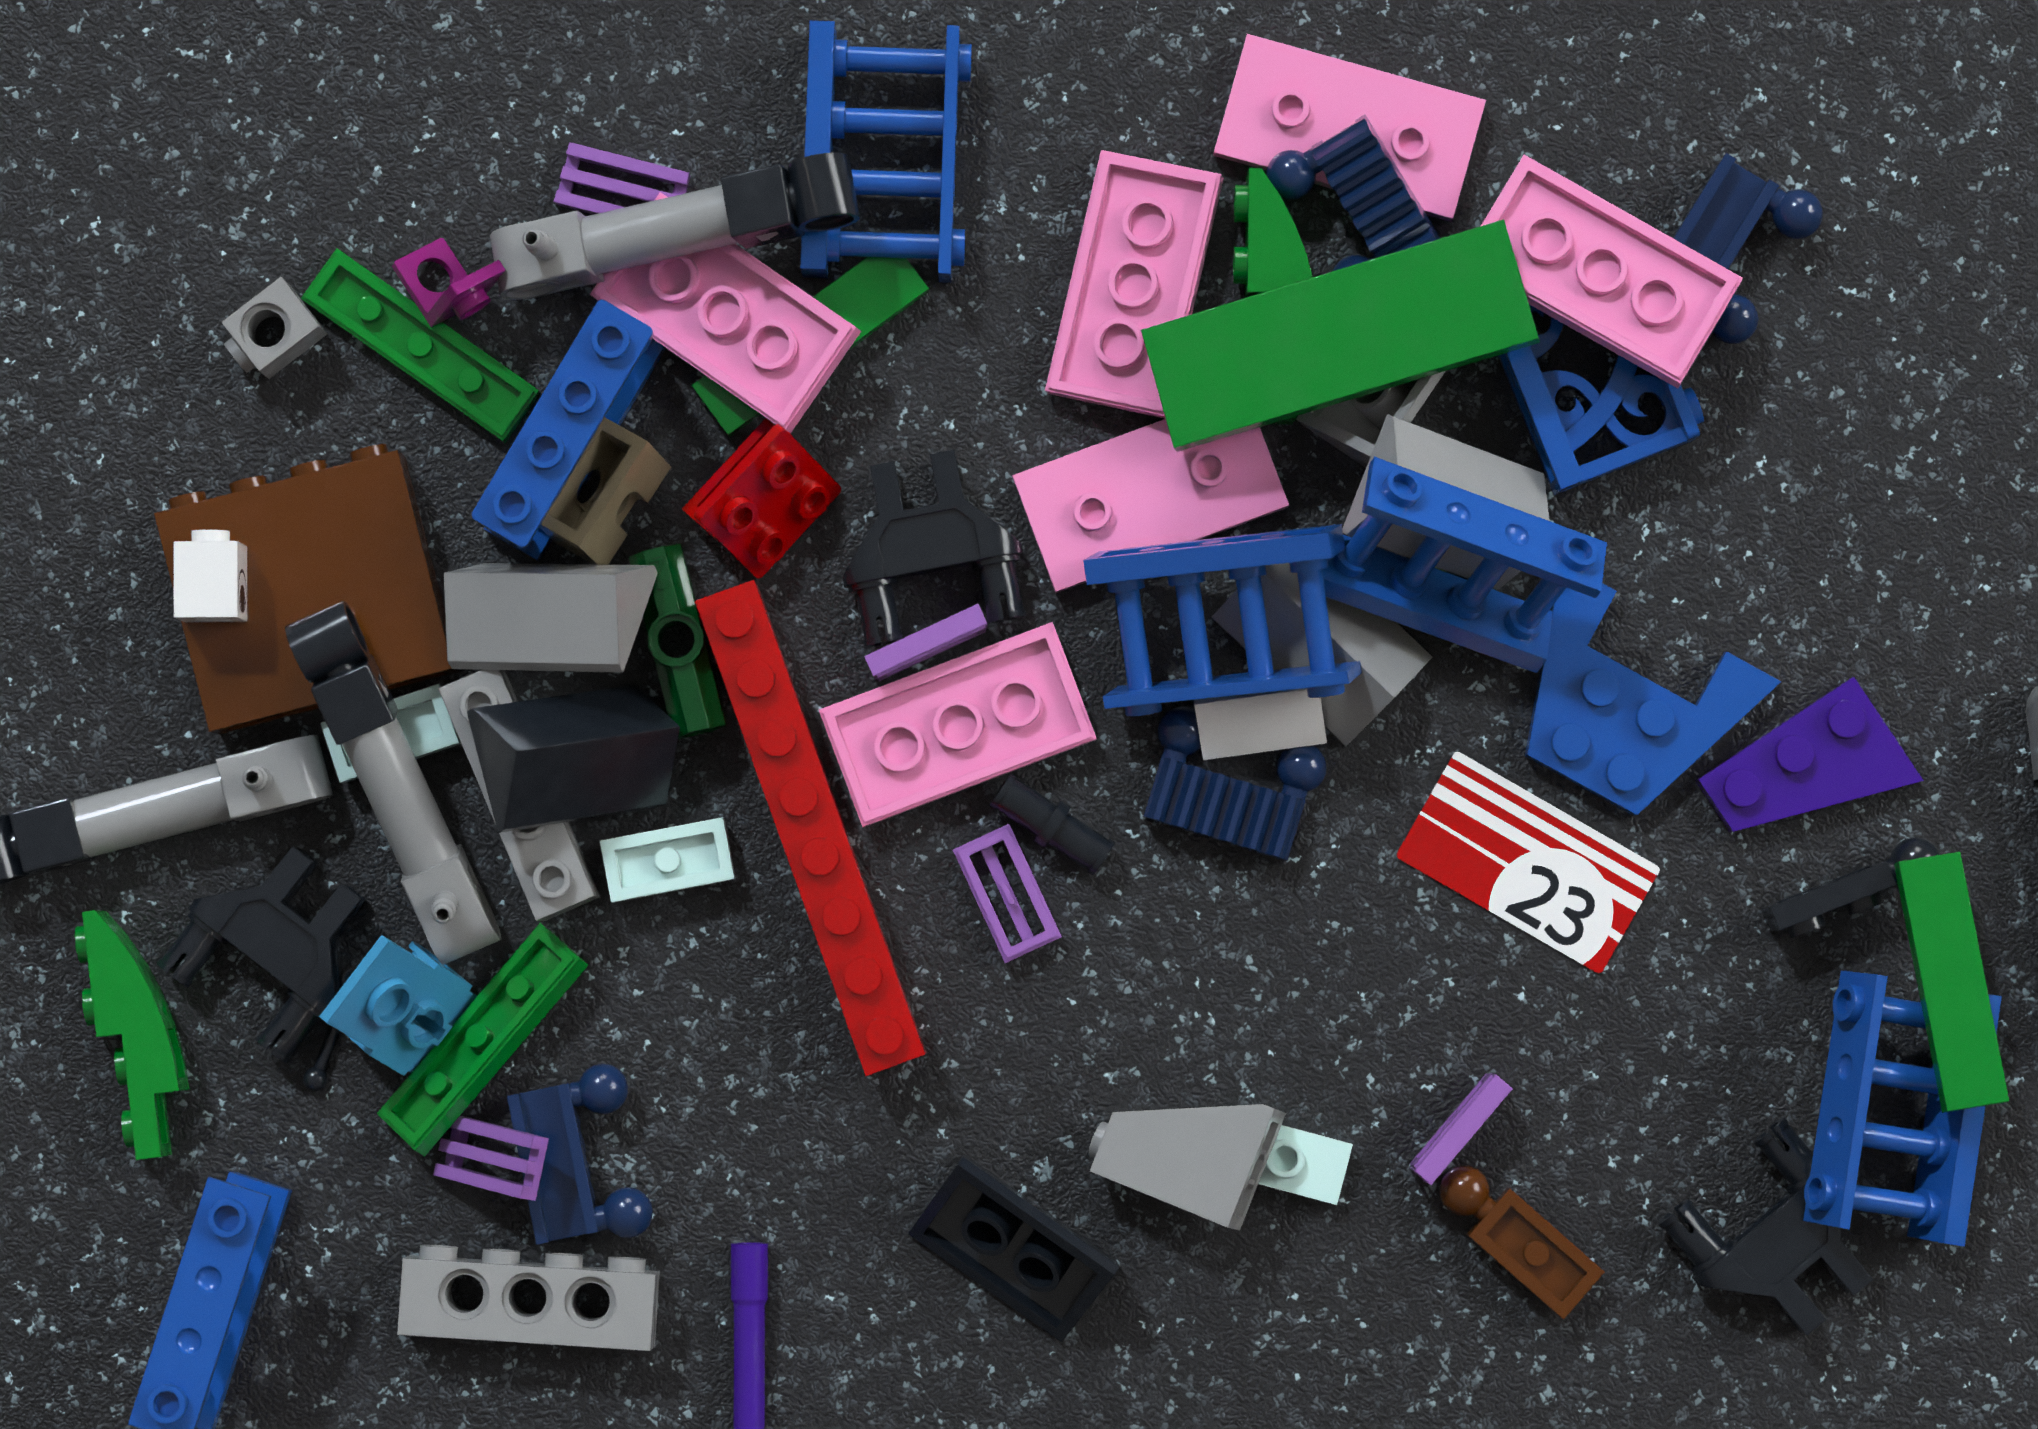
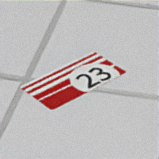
[1396,752,1660,973]

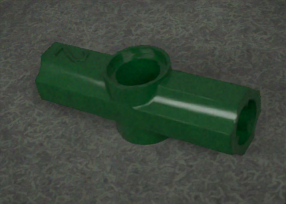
[628,544,727,739]

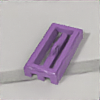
[554,142,691,215]
[864,604,988,681]
[953,824,1062,963]
[1409,1073,1513,1185]
[433,1116,549,1201]

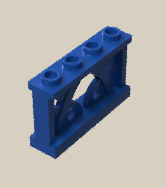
[472,300,666,562]
[1498,304,1704,495]

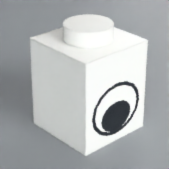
[174,530,247,622]

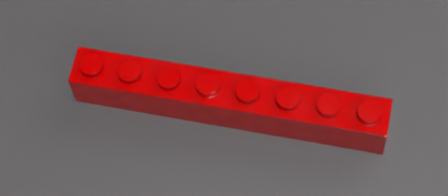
[695,580,926,1076]

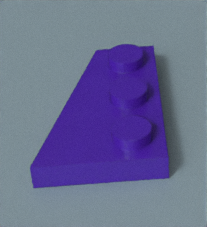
[1695,677,1924,832]

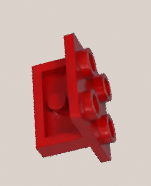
[682,418,841,579]

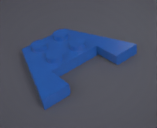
[1525,583,1781,816]

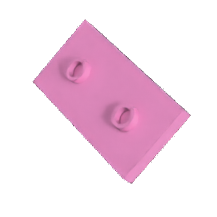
[1213,34,1486,222]
[1045,150,1224,419]
[1481,155,1743,389]
[590,192,861,434]
[1012,419,1289,594]
[819,622,1097,827]

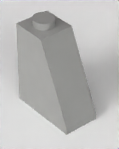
[1088,1104,1286,1230]

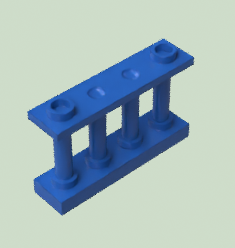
[800,20,972,283]
[1322,456,1607,673]
[1083,524,1362,716]
[1803,970,2002,1247]
[128,1171,292,1429]

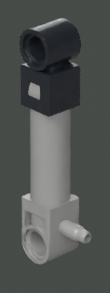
[490,152,860,300]
[285,601,502,965]
[0,735,333,884]

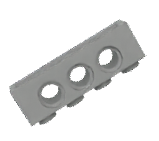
[438,670,600,922]
[397,1244,660,1351]

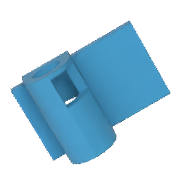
[319,935,477,1076]

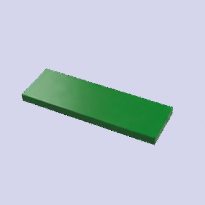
[1141,219,1540,452]

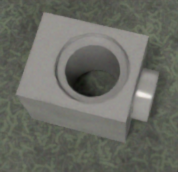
[222,277,328,379]

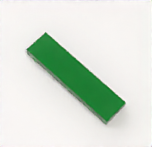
[301,248,541,443]
[692,257,929,438]
[1894,852,2009,1113]
[377,923,589,1156]

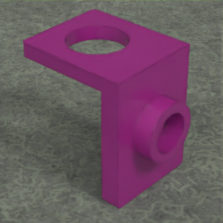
[392,238,506,327]

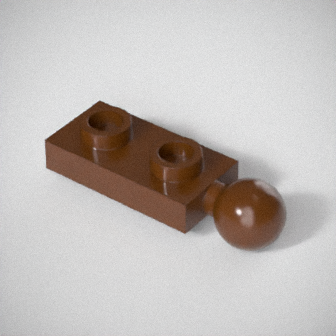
[1439,1165,1605,1319]

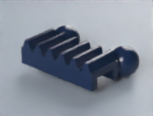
[1266,114,1440,271]
[1673,153,1823,344]
[1143,706,1327,861]
[507,1064,653,1245]

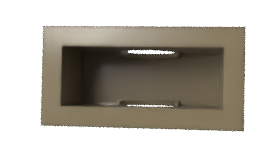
[539,417,671,565]

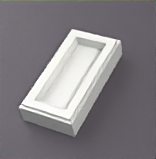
[1194,688,1327,760]

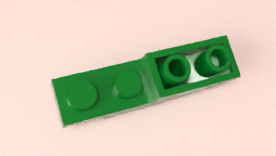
[1233,168,1313,425]
[75,910,189,1160]

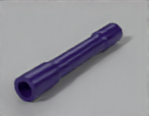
[731,1242,768,1429]

